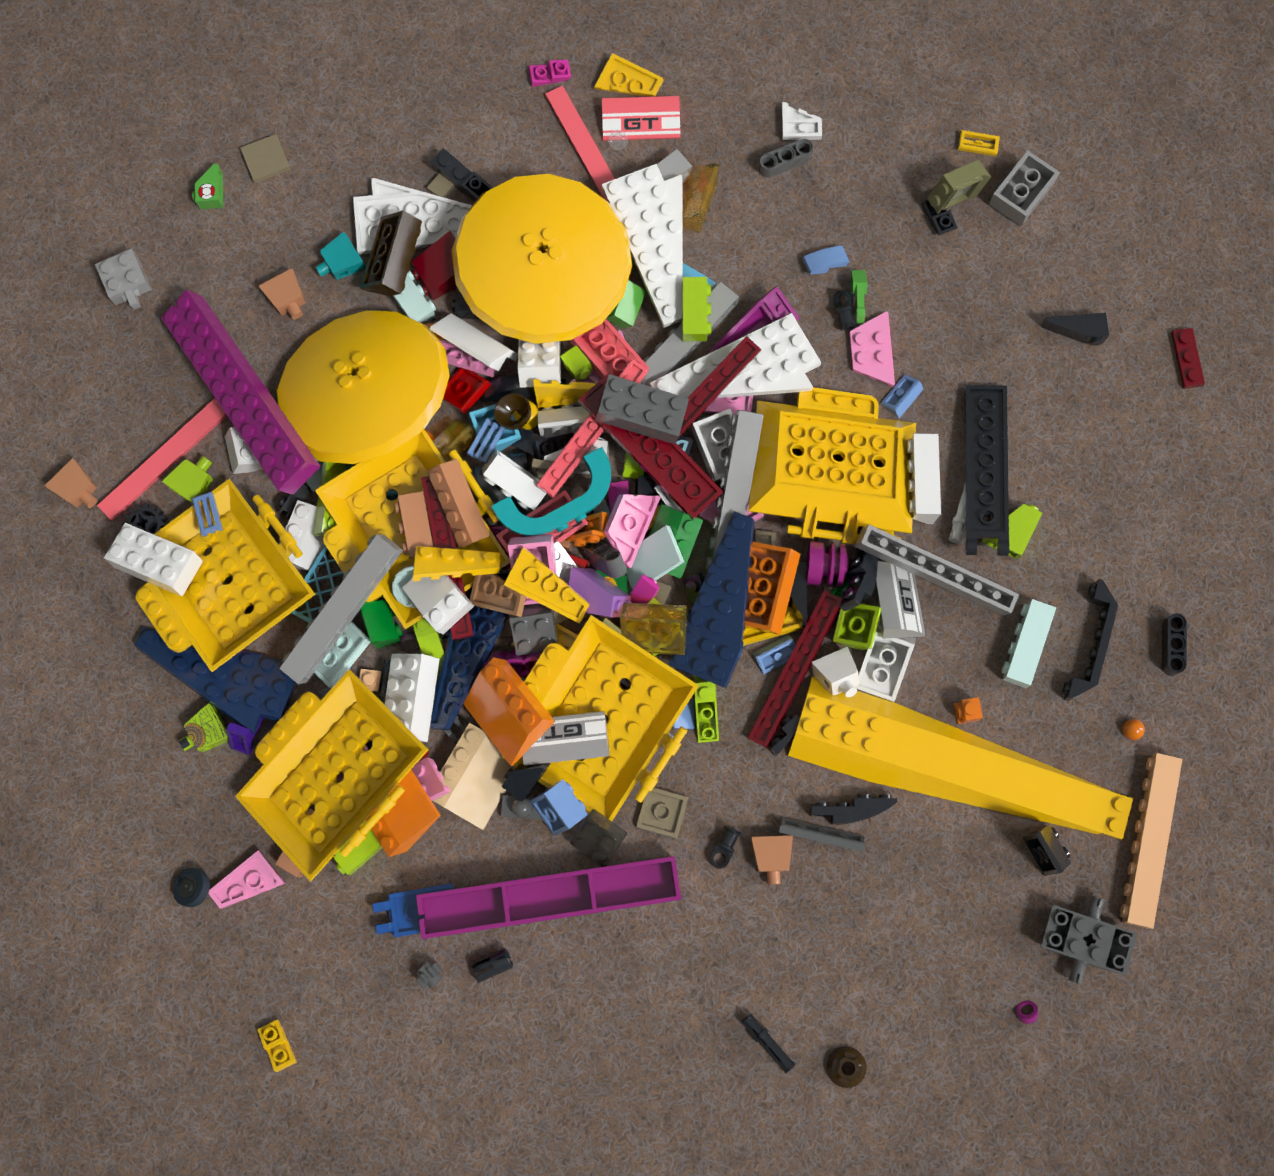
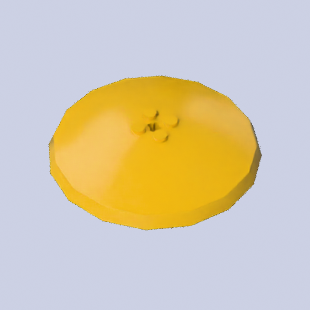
[452,174,632,344]
[277,310,450,464]

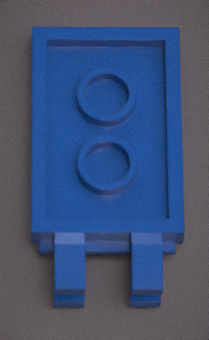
[373,883,454,938]

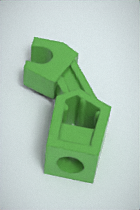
[850,270,867,323]

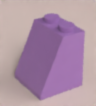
[569,567,632,617]

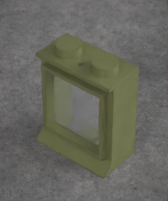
[927,159,991,213]

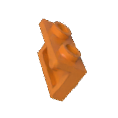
[566,512,608,547]

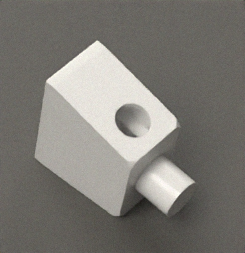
[812,647,859,697]

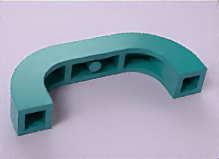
[491,447,611,537]

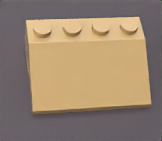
[433,723,516,830]

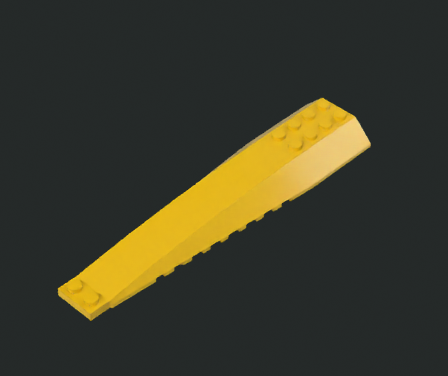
[788,677,1133,840]

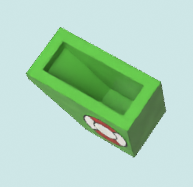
[192,164,224,209]

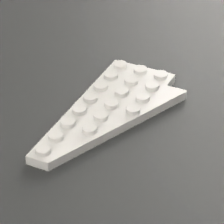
[601,164,683,327]
[650,313,821,398]

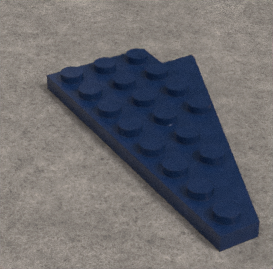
[135,627,296,734]

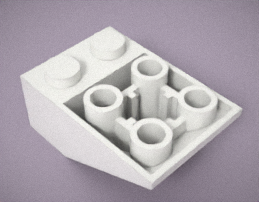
[225,427,263,474]

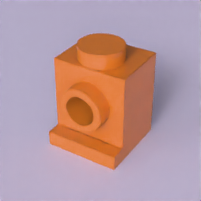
[954,697,983,724]

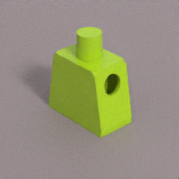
[162,456,213,505]

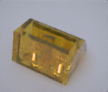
[433,418,475,462]

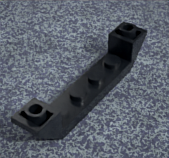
[1062,579,1118,701]

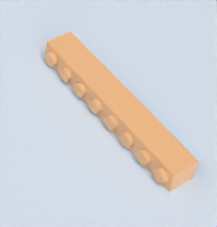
[1120,753,1182,929]

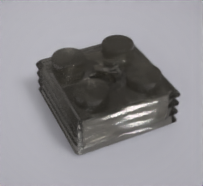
[570,809,627,867]

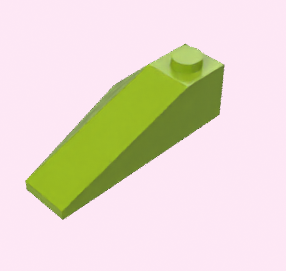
[313,462,347,537]

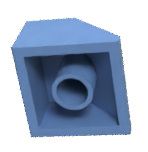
[530,779,588,835]

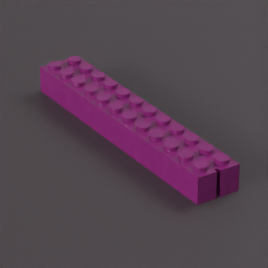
[161,289,321,494]
[416,856,681,939]

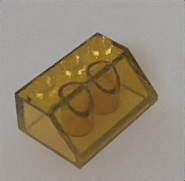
[682,163,720,233]
[620,603,687,655]

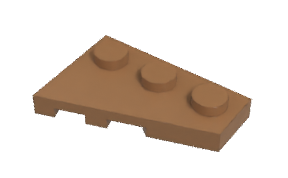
[470,574,526,617]

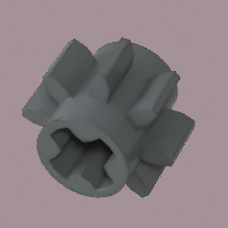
[416,962,443,989]

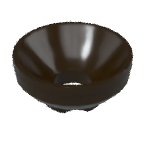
[494,393,531,430]
[826,1047,867,1088]

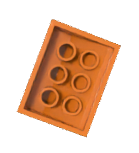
[744,542,800,635]
[463,658,555,766]
[366,769,441,857]

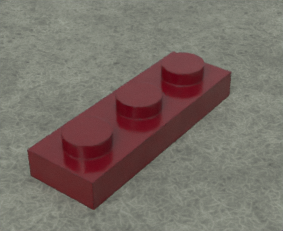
[1171,328,1205,389]

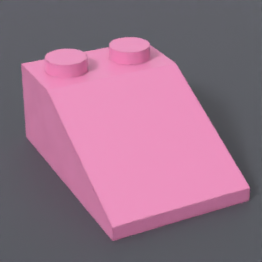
[508,534,557,605]

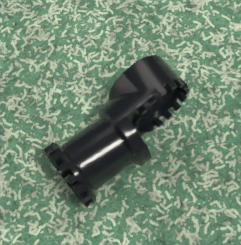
[833,290,858,331]
[710,825,742,869]

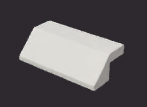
[430,313,518,371]

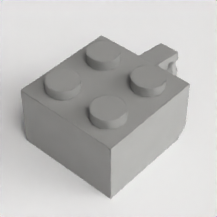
[95,248,152,310]

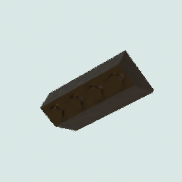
[360,210,422,296]

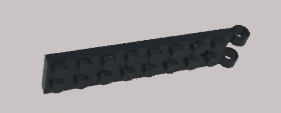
[965,385,1009,556]

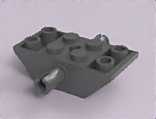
[1040,896,1138,985]

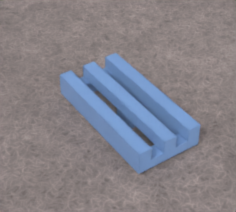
[467,419,505,464]
[192,492,223,537]

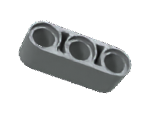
[759,139,813,178]
[583,540,627,578]

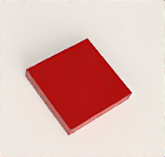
[443,368,491,414]

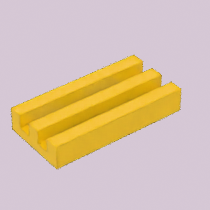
[958,130,1000,156]

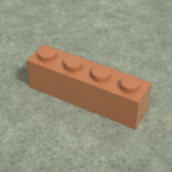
[427,459,490,548]

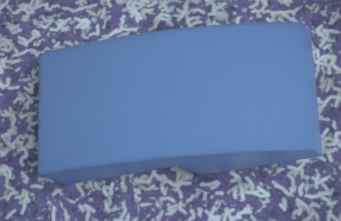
[803,246,849,275]

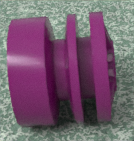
[806,541,847,587]

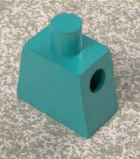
[315,232,366,280]

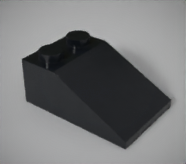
[1023,824,1071,876]

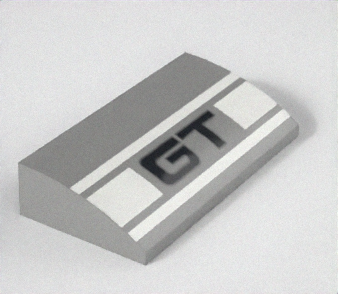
[874,562,925,639]
[523,711,610,766]

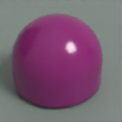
[1016,1001,1038,1024]

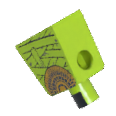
[179,703,229,752]

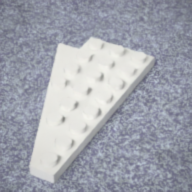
[353,178,472,255]

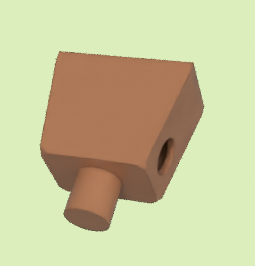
[259,268,306,320]
[44,458,97,508]
[751,835,793,885]

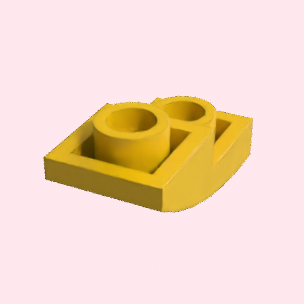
[257,1020,297,1072]

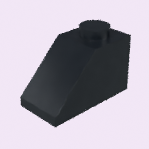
[502,763,551,802]

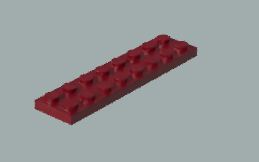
[578,373,723,520]

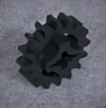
[122,503,168,534]

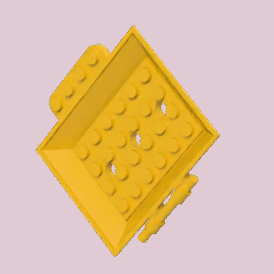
[748,387,916,544]
[315,428,510,630]
[136,479,315,672]
[502,615,699,828]
[235,669,429,882]

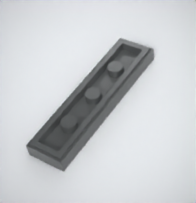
[779,817,865,852]

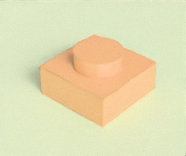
[359,669,382,693]

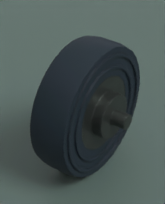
[173,868,210,907]

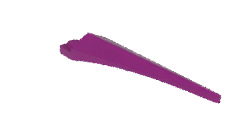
[706,286,800,355]

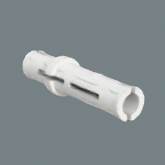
[948,483,966,544]

